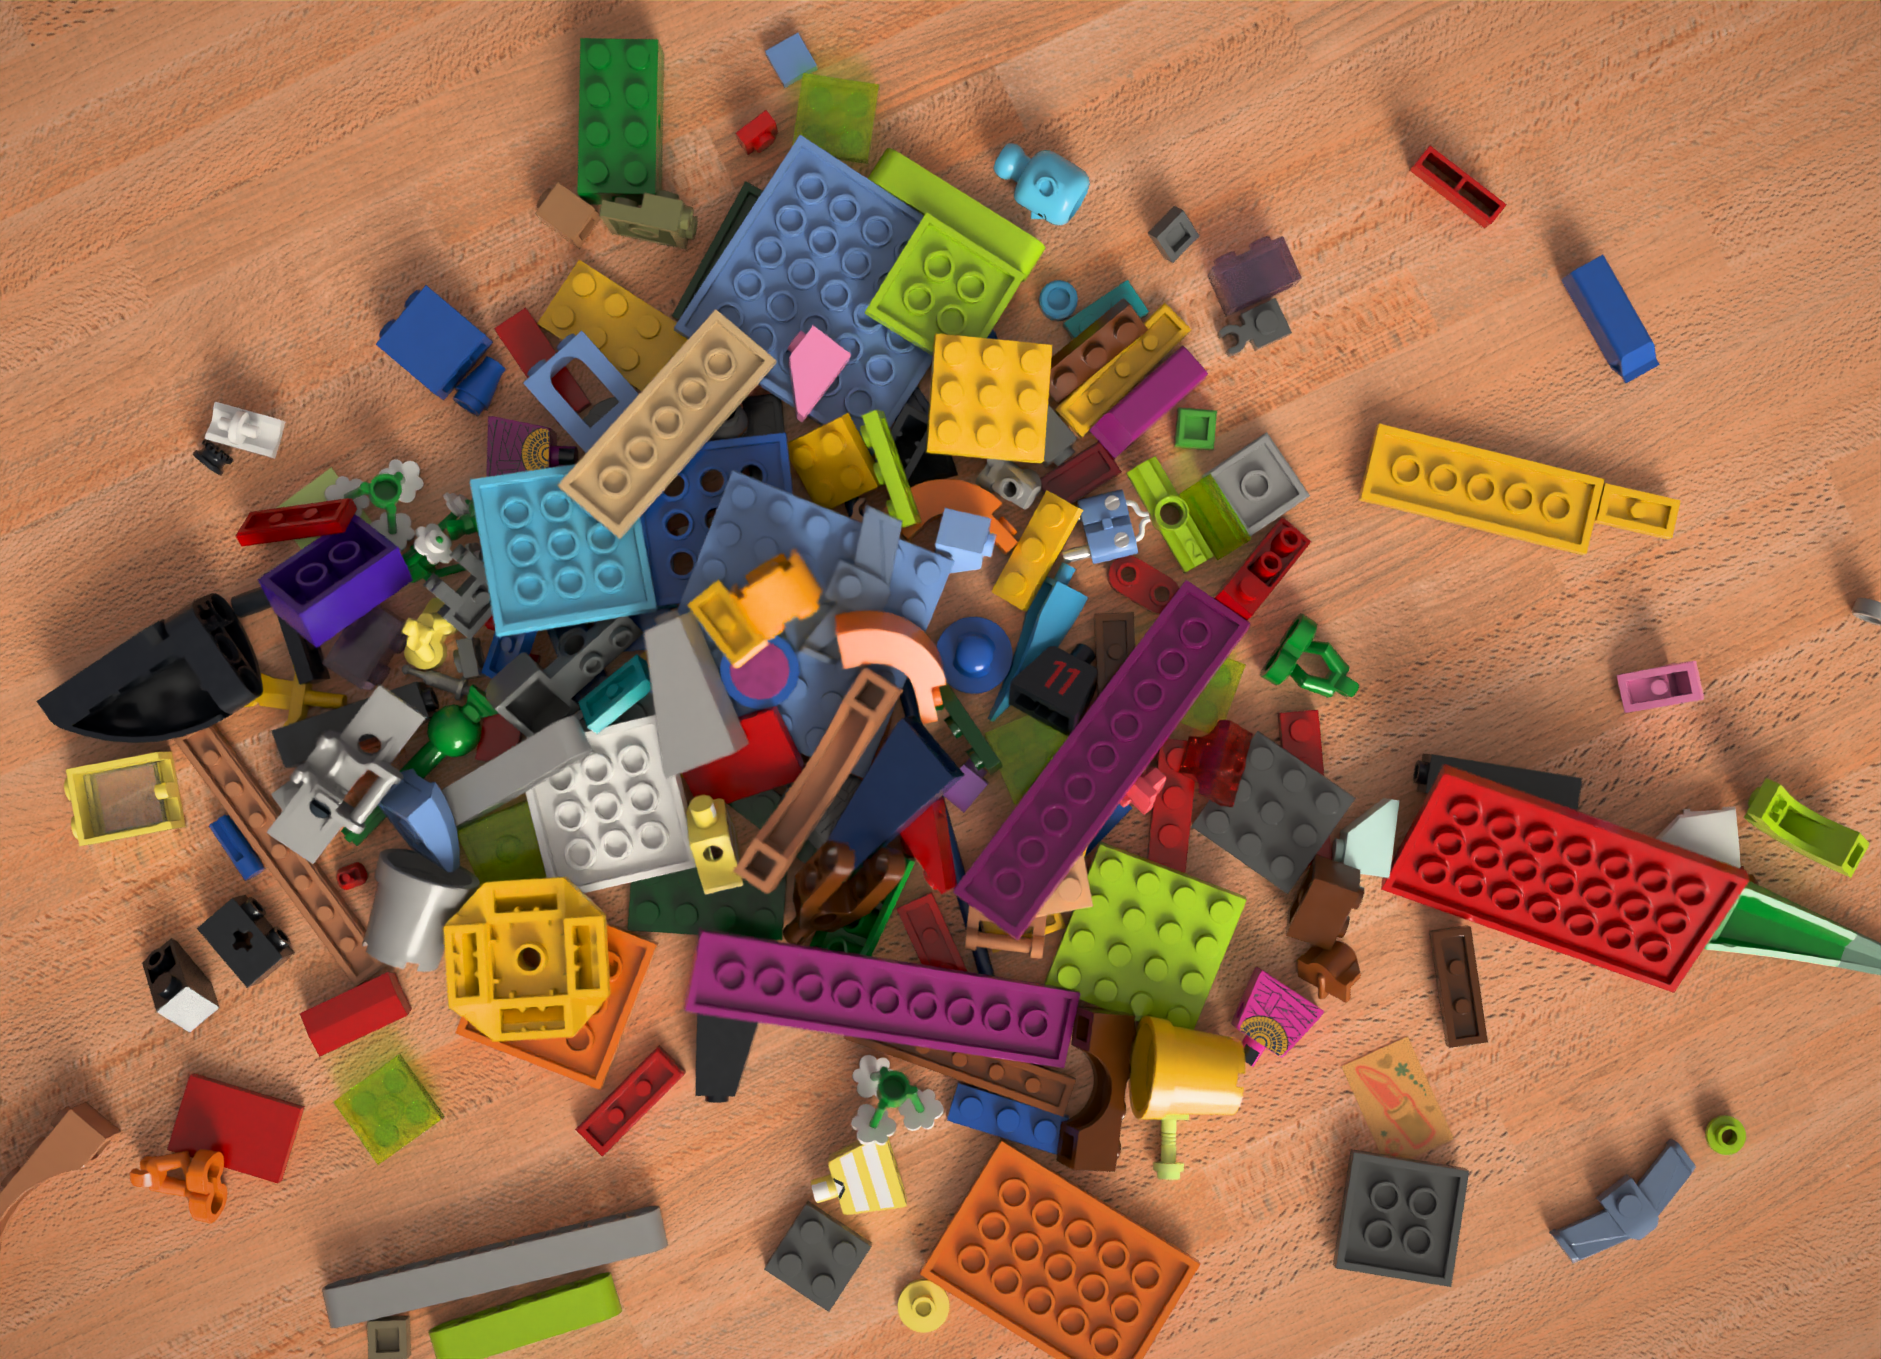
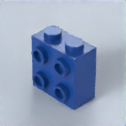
[376,285,493,400]

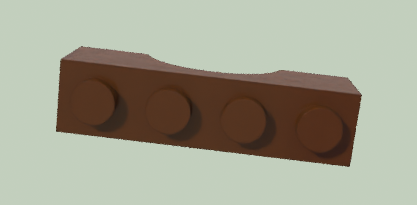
[1056,1006,1136,1172]

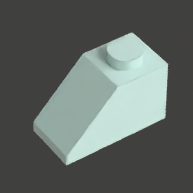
[1332,798,1400,878]

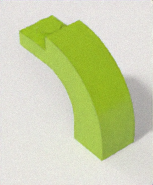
[1744,778,1870,878]

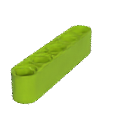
[867,148,1045,282]
[428,1272,622,1359]

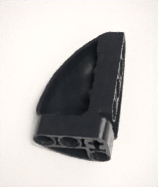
[36,593,263,743]

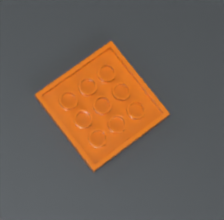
[455,922,659,1090]

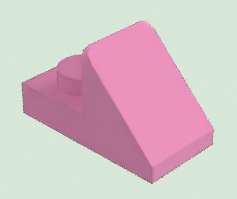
[1617,661,1704,713]

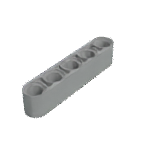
[441,715,593,830]

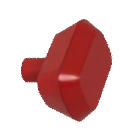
[336,862,368,890]

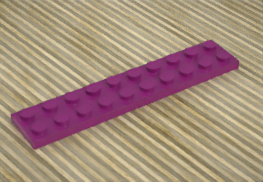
[953,580,1250,941]
[683,929,1080,1068]

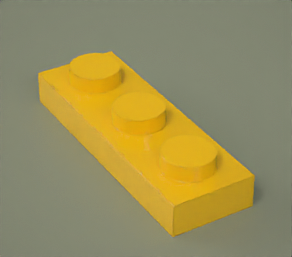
[991,490,1083,612]

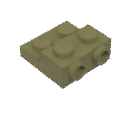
[599,190,698,250]

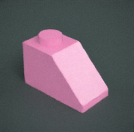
[787,326,851,423]

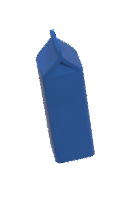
[1561,255,1660,384]

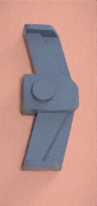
[798,504,902,665]
[1549,1139,1696,1263]

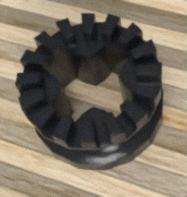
[193,439,234,476]

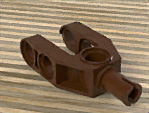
[783,840,905,945]

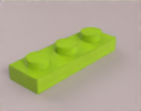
[860,410,922,528]

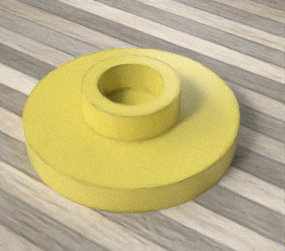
[898,1279,949,1333]

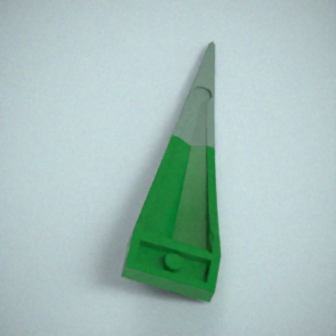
[1704,881,1881,975]

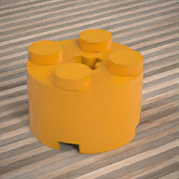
[728,549,823,640]

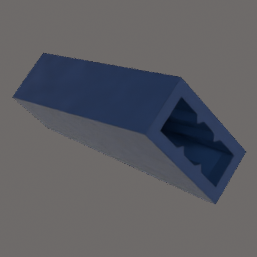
[827,715,965,870]

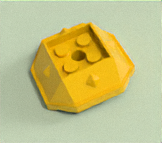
[443,876,611,1042]

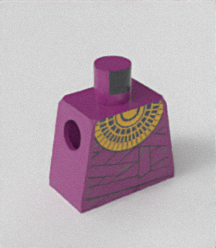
[486,416,578,477]

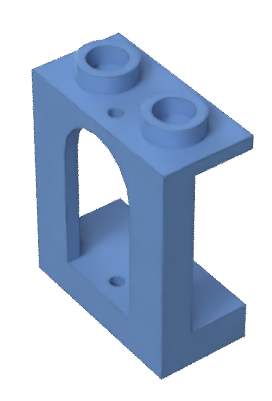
[523,331,639,453]

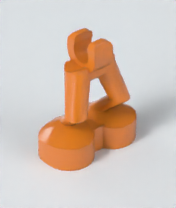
[129,1149,227,1224]

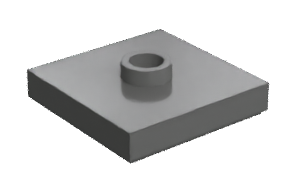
[1202,432,1310,540]

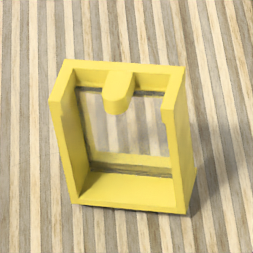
[64,751,186,846]

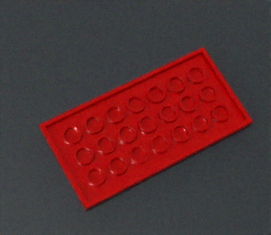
[1381,764,1749,993]

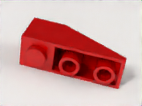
[1213,517,1311,620]
[900,796,957,895]

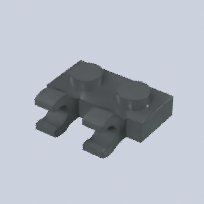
[423,544,493,640]

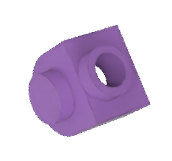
[943,758,989,813]

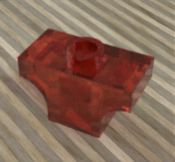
[1179,720,1253,807]

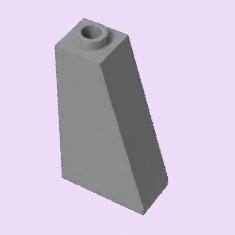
[644,609,749,779]

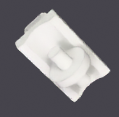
[204,402,286,459]

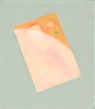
[1341,1036,1454,1159]

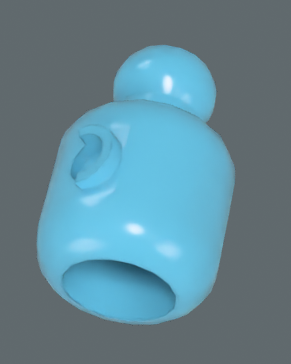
[993,143,1090,226]

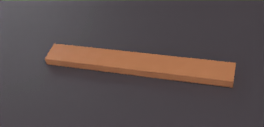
[173,724,387,987]

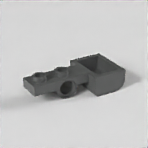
[486,616,644,738]

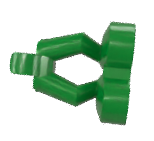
[1260,613,1359,698]

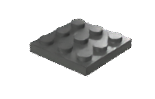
[1191,731,1356,894]
[1333,1149,1469,1287]

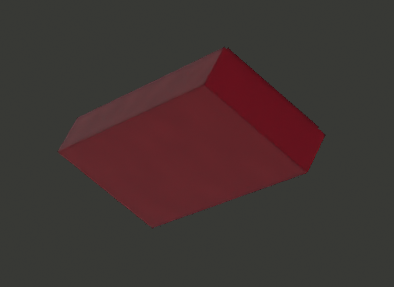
[1040,441,1122,504]

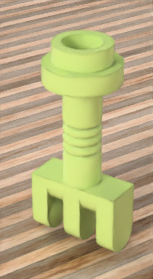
[1153,1114,1189,1180]

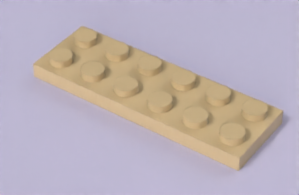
[558,309,776,539]

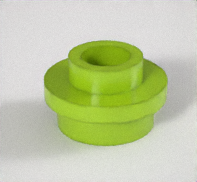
[1705,1115,1746,1155]

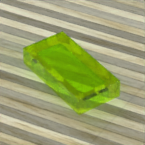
[1178,474,1252,560]

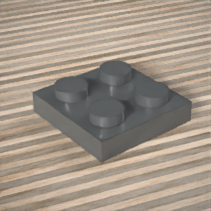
[764,1201,872,1312]

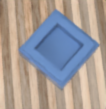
[765,33,818,88]

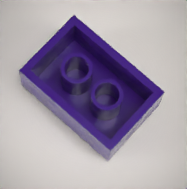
[257,514,413,648]

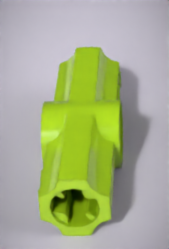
[1126,456,1214,573]

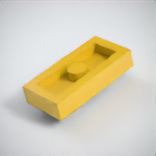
[1594,483,1681,539]
[687,580,769,669]

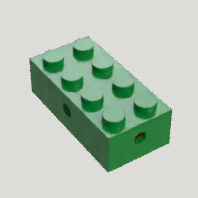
[577,38,664,205]

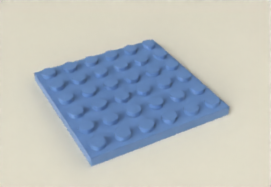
[674,135,933,456]
[650,470,955,778]

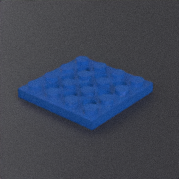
[640,433,794,607]

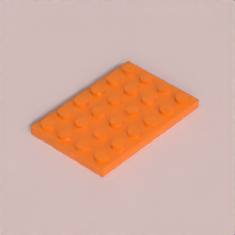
[920,1138,1201,1359]

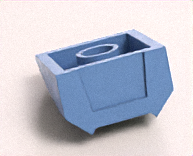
[378,768,460,872]

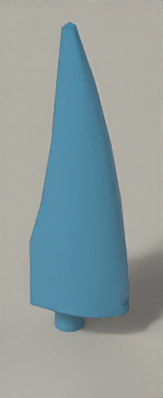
[988,562,1089,722]

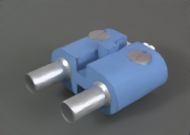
[1062,489,1150,564]

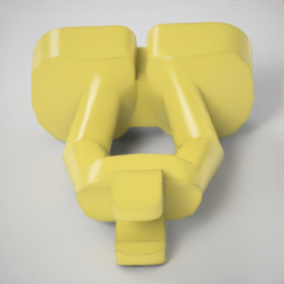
[401,597,458,670]

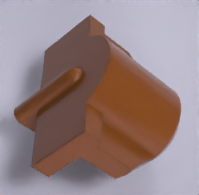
[1297,940,1361,1003]

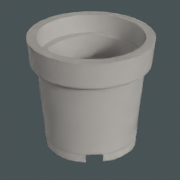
[362,849,480,972]

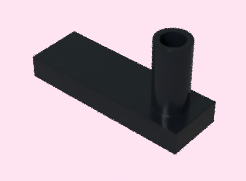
[231,573,331,685]

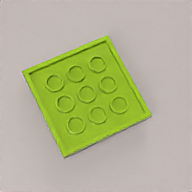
[1044,841,1247,1030]

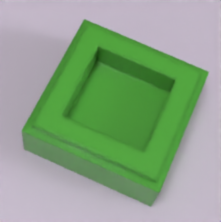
[1174,407,1217,451]

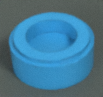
[1039,280,1078,321]

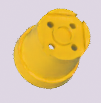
[1129,1016,1245,1119]

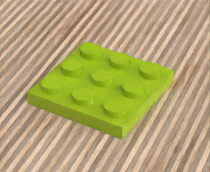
[864,212,1025,356]

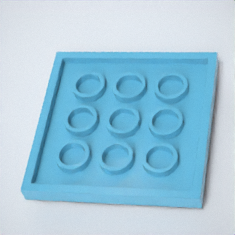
[470,464,657,637]

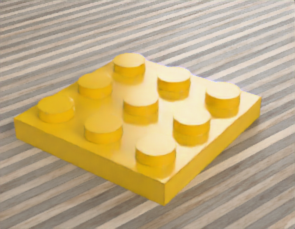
[925,333,1052,463]

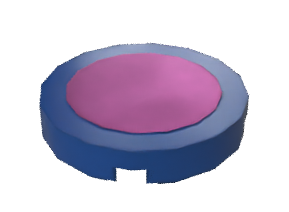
[720,634,801,709]

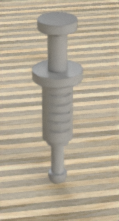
[402,665,487,701]

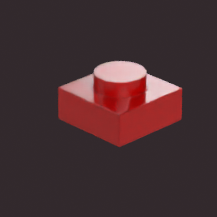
[736,110,779,156]

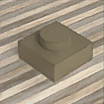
[367,1316,411,1359]

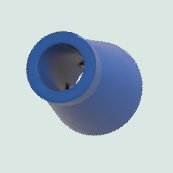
[453,356,506,416]

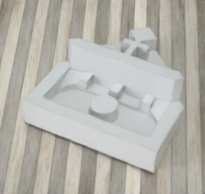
[1656,806,1741,868]

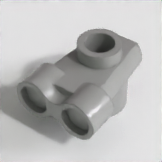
[976,459,1041,510]

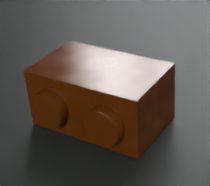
[1286,855,1365,951]

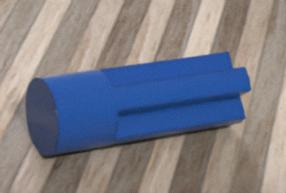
[209,815,266,881]

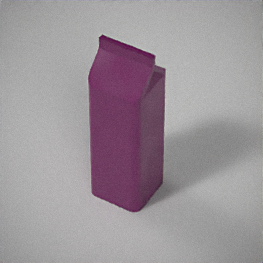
[1089,345,1208,459]

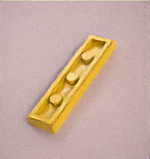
[1055,302,1192,439]

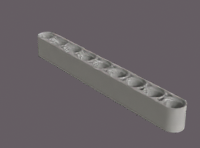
[322,1206,668,1328]

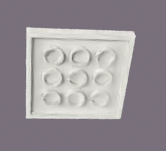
[525,715,696,893]

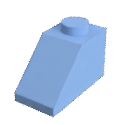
[935,508,996,573]

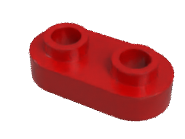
[1107,556,1179,615]

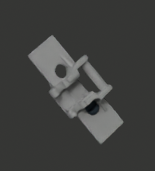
[267,684,426,864]

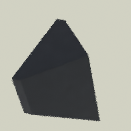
[874,403,958,488]

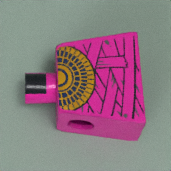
[1231,966,1325,1067]

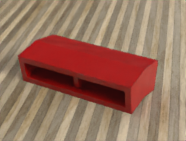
[1409,145,1507,229]
[299,972,412,1057]

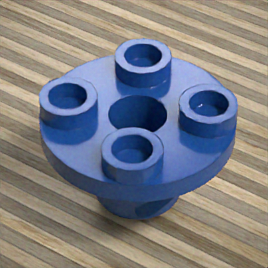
[936,617,1013,694]

